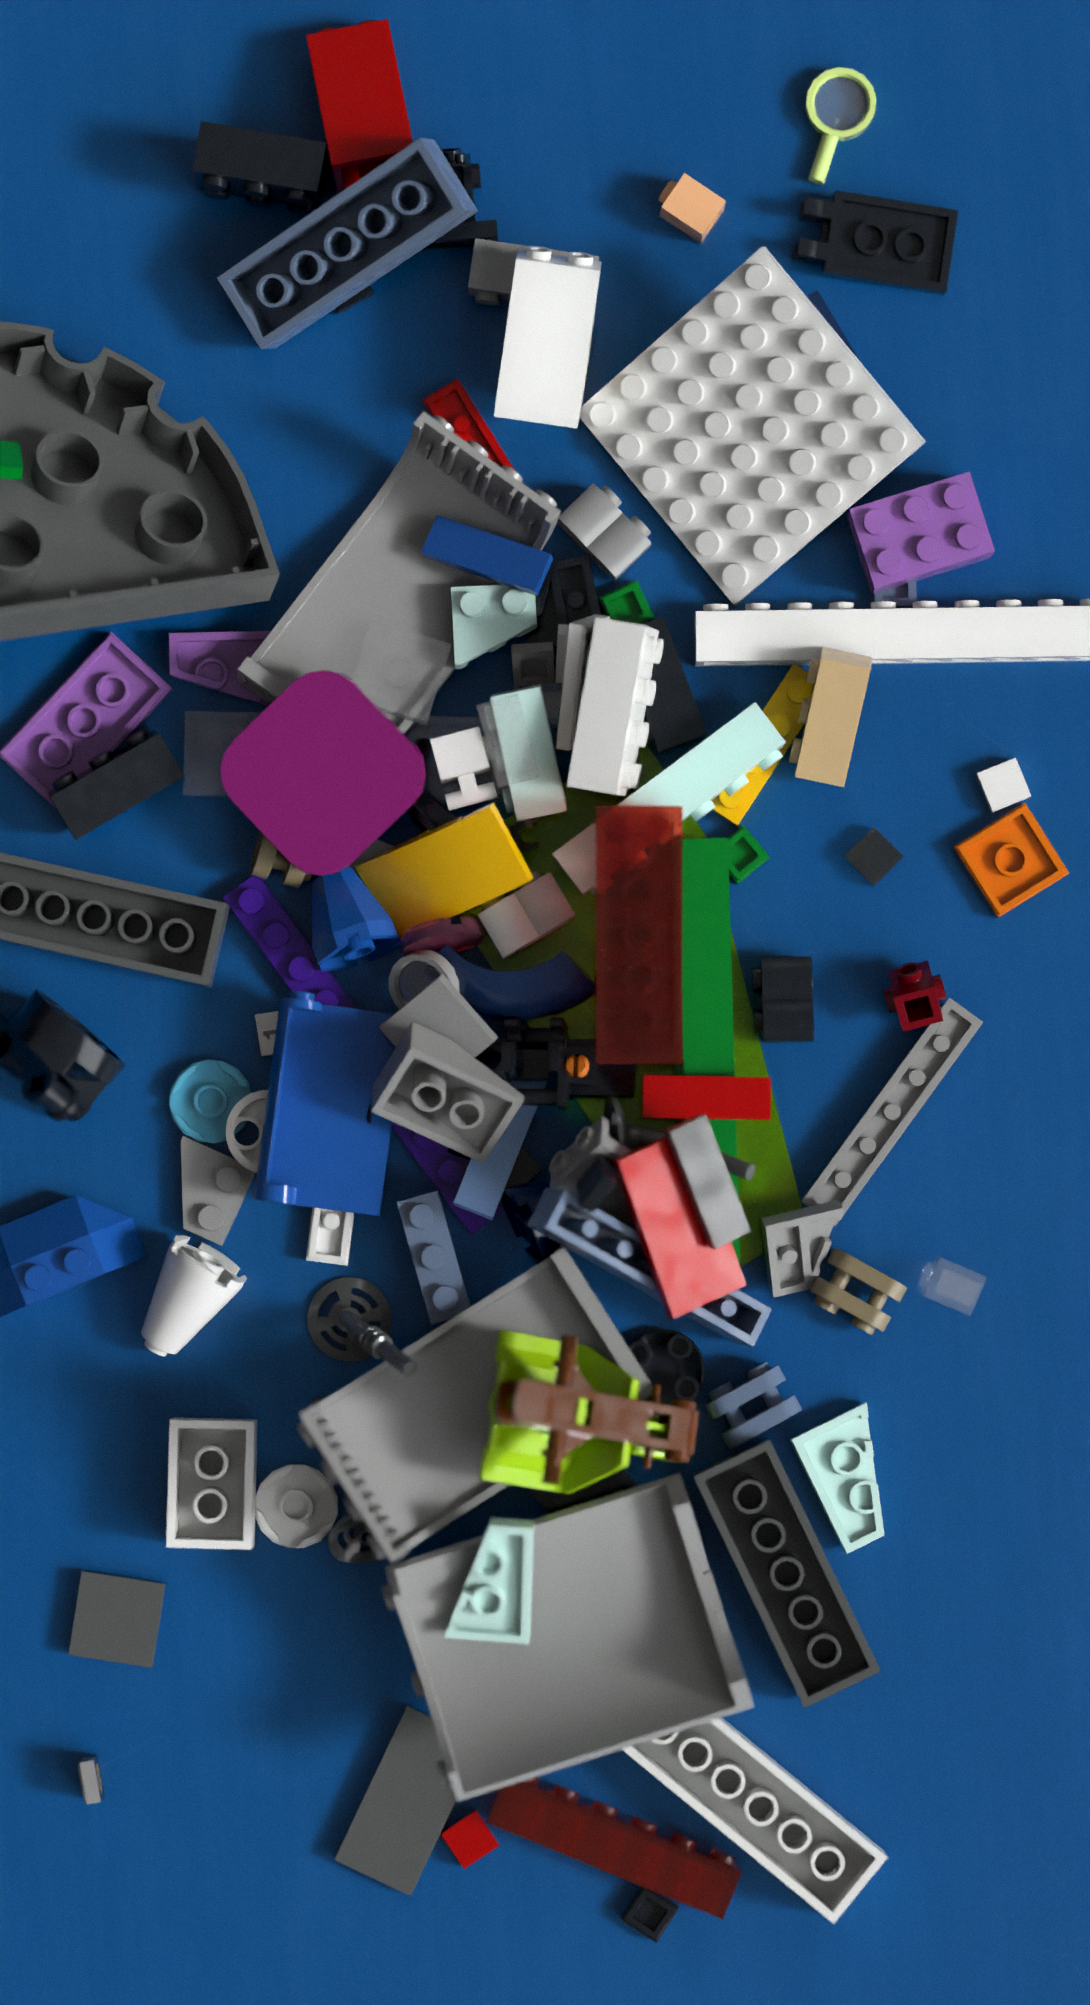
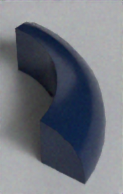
[425,944,600,1021]

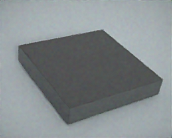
[68,1570,166,1668]

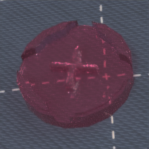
[399,917,485,955]

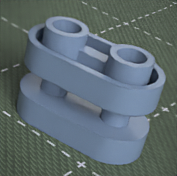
[705,1361,802,1450]

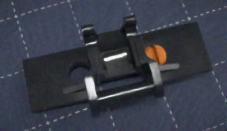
[475,1017,638,1110]

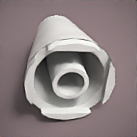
[141,1235,247,1356]

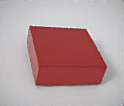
[441,1809,499,1869]

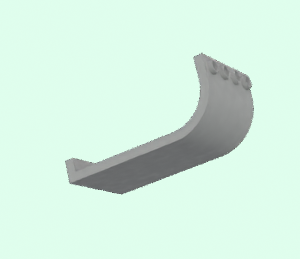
[236,411,561,735]
[297,1247,653,1563]

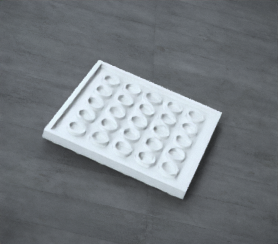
[580,247,926,605]

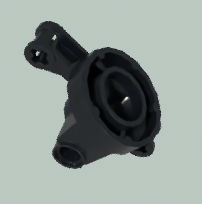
[0,989,125,1121]

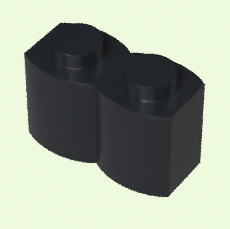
[752,956,814,1044]

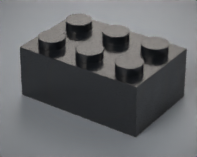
[192,121,330,214]

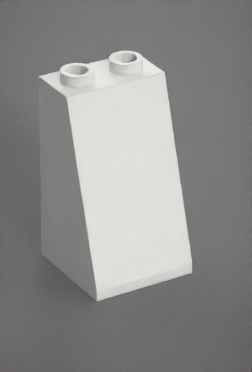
[494,246,602,428]

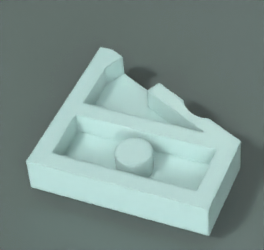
[451,584,537,669]

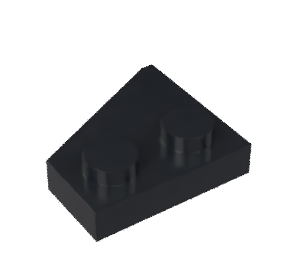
[525,555,601,649]

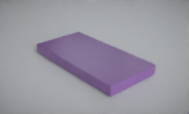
[0,632,173,808]

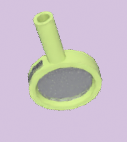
[805,67,876,185]

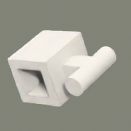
[430,726,498,811]

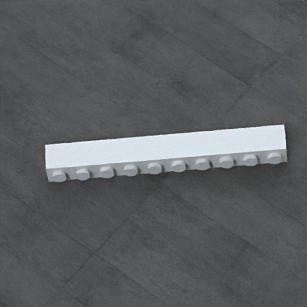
[694,599,1090,666]

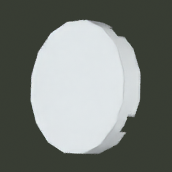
[255,1464,338,1548]

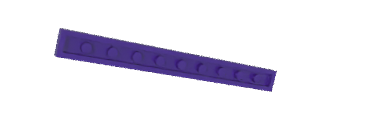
[223,876,505,1235]

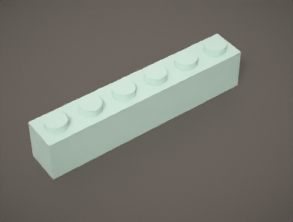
[552,702,786,897]

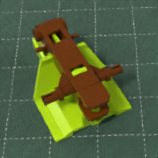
[479,1330,700,1494]

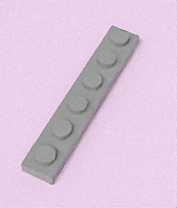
[800,997,983,1226]

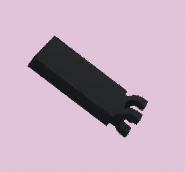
[793,190,958,295]

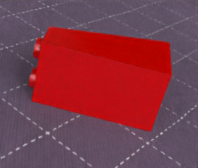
[306,19,413,195]

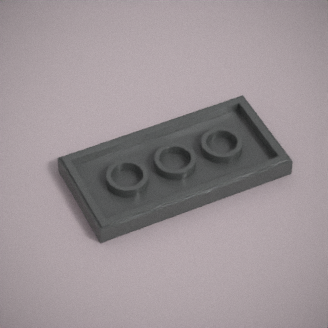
[334,1704,457,1896]

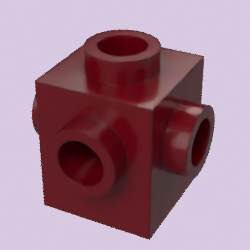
[883,960,947,1032]

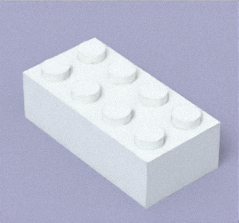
[567,617,663,797]

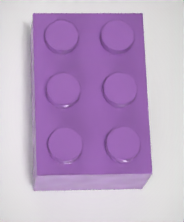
[846,471,995,595]

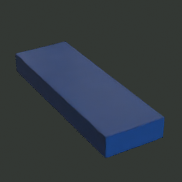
[421,515,553,596]

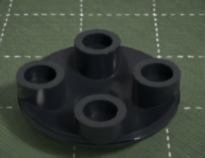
[628,1329,705,1406]

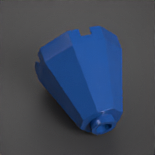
[312,868,401,972]

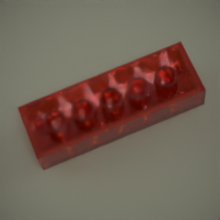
[594,806,682,1064]

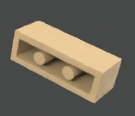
[789,647,872,787]

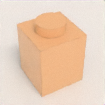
[658,173,726,243]

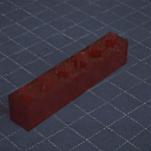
[486,1776,742,1919]

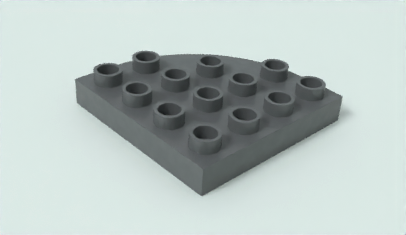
[0,321,280,641]

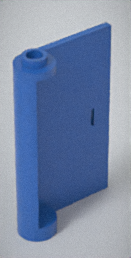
[254,991,396,1216]

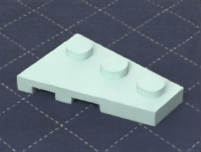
[790,1402,885,1554]
[444,1518,534,1644]

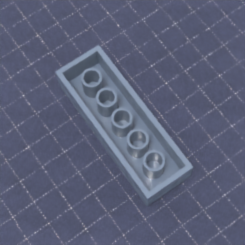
[217,138,478,349]

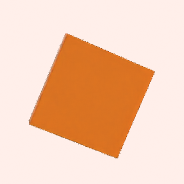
[953,803,1069,918]

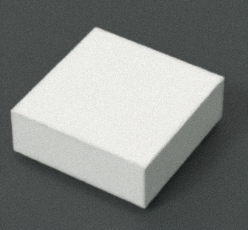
[976,758,1031,813]

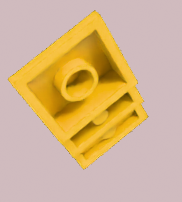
[355,803,533,938]

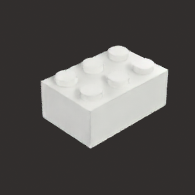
[166,1417,258,1550]

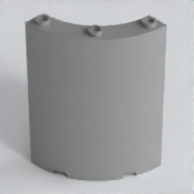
[382,1473,754,1801]

